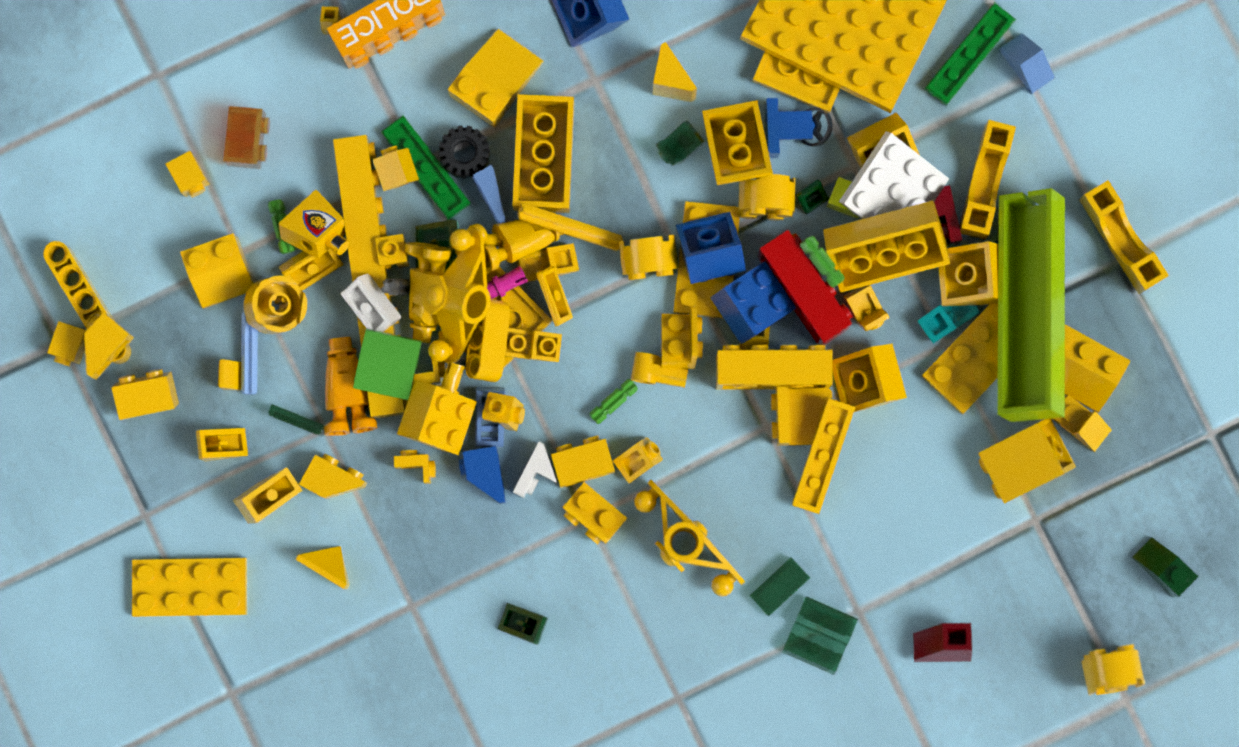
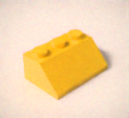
[1065,324,1131,413]

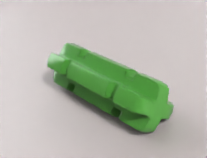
[268,199,295,254]
[800,236,845,287]
[589,379,638,424]

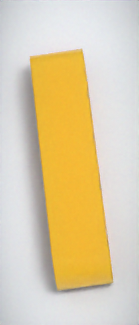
[43,241,131,364]

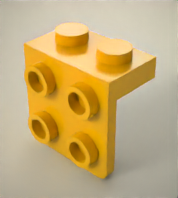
[771,386,832,446]

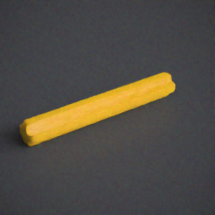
[517,203,623,251]

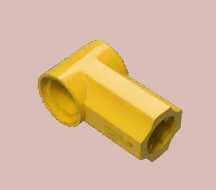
[630,352,688,388]

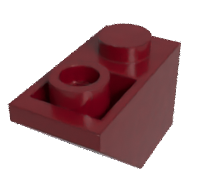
[913,623,972,662]

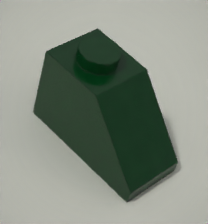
[1131,537,1199,597]

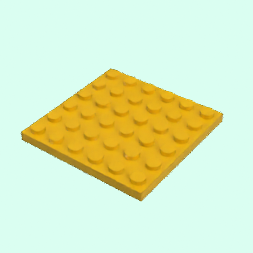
[740,0,947,113]

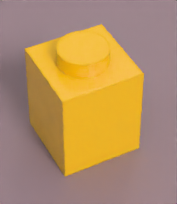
[372,146,419,191]
[166,151,210,198]
[47,321,86,367]

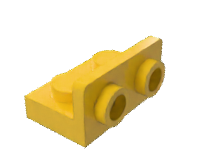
[661,307,703,369]
[562,482,628,545]

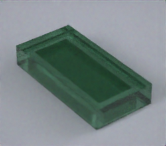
[268,404,325,437]
[749,557,810,617]

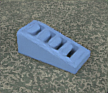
[473,165,506,224]
[475,387,505,447]

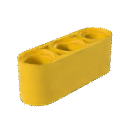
[466,299,510,383]

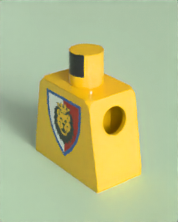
[278,189,349,258]

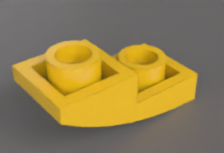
[505,328,562,363]

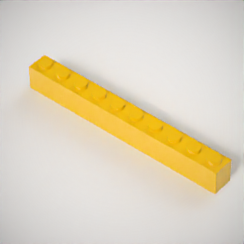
[333,135,408,419]

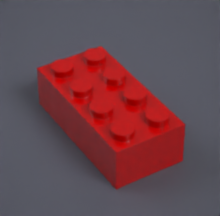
[757,230,853,345]

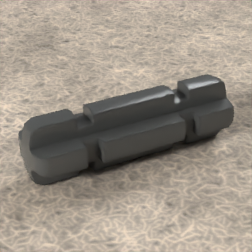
[381,279,410,295]

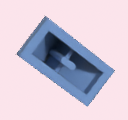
[999,33,1055,95]

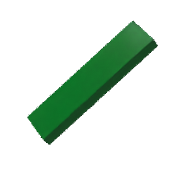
[925,2,1016,106]
[381,115,471,221]

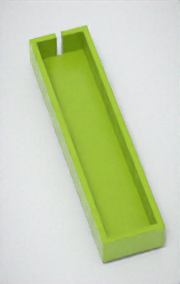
[997,188,1065,422]

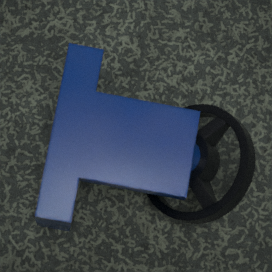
[765,98,833,158]

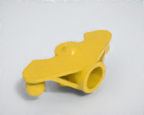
[421,228,490,363]
[634,479,745,597]

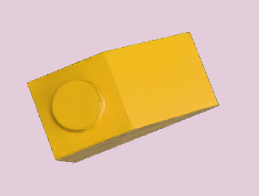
[84,312,134,380]
[232,467,303,524]

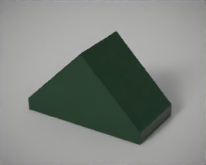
[498,603,548,645]

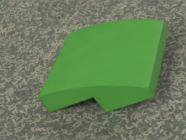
[353,329,422,400]

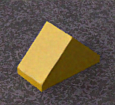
[196,428,248,462]

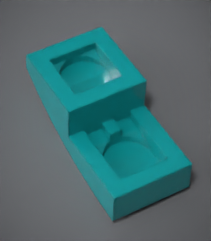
[917,304,980,344]

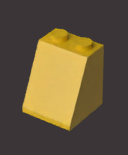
[978,418,1076,504]

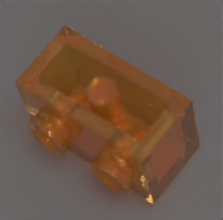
[223,106,270,169]

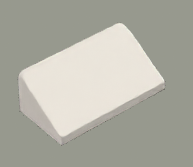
[340,274,401,332]

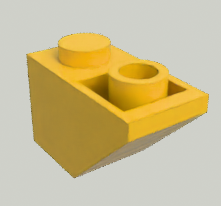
[299,453,367,499]

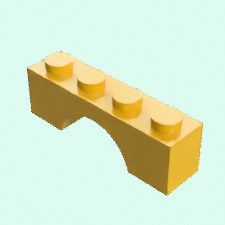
[959,120,1016,240]
[1079,180,1169,294]

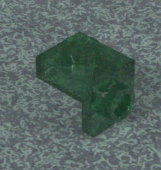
[656,120,705,166]

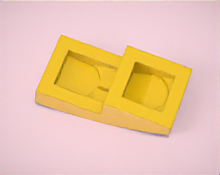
[516,243,579,283]

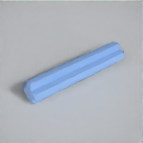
[241,312,258,395]

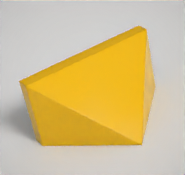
[295,546,350,590]

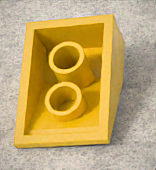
[447,29,544,128]
[702,100,773,185]

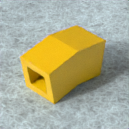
[320,6,342,35]

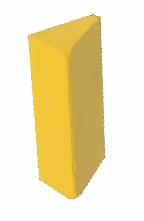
[279,249,343,291]
[536,265,573,327]

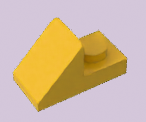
[1051,394,1112,452]

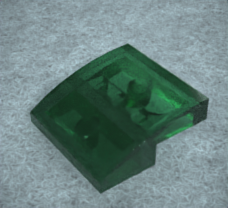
[782,596,858,675]

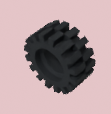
[439,125,490,179]

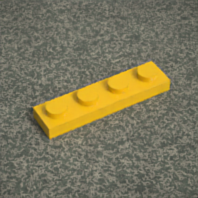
[792,397,855,514]

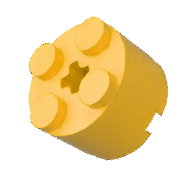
[738,174,796,221]
[618,235,678,280]
[243,276,307,334]
[1081,644,1145,696]

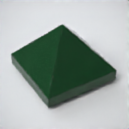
[796,179,829,215]

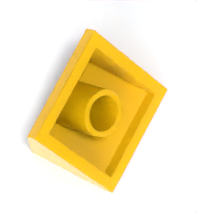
[653,42,697,102]

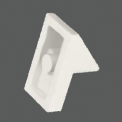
[513,442,557,498]

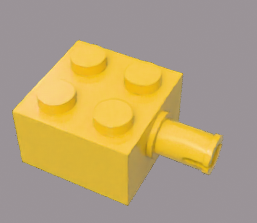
[397,362,477,455]

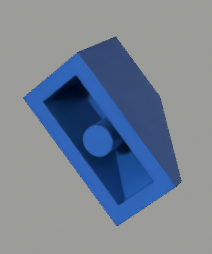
[458,446,506,504]

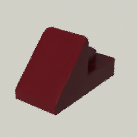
[934,185,962,246]

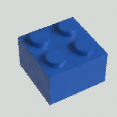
[710,261,796,345]

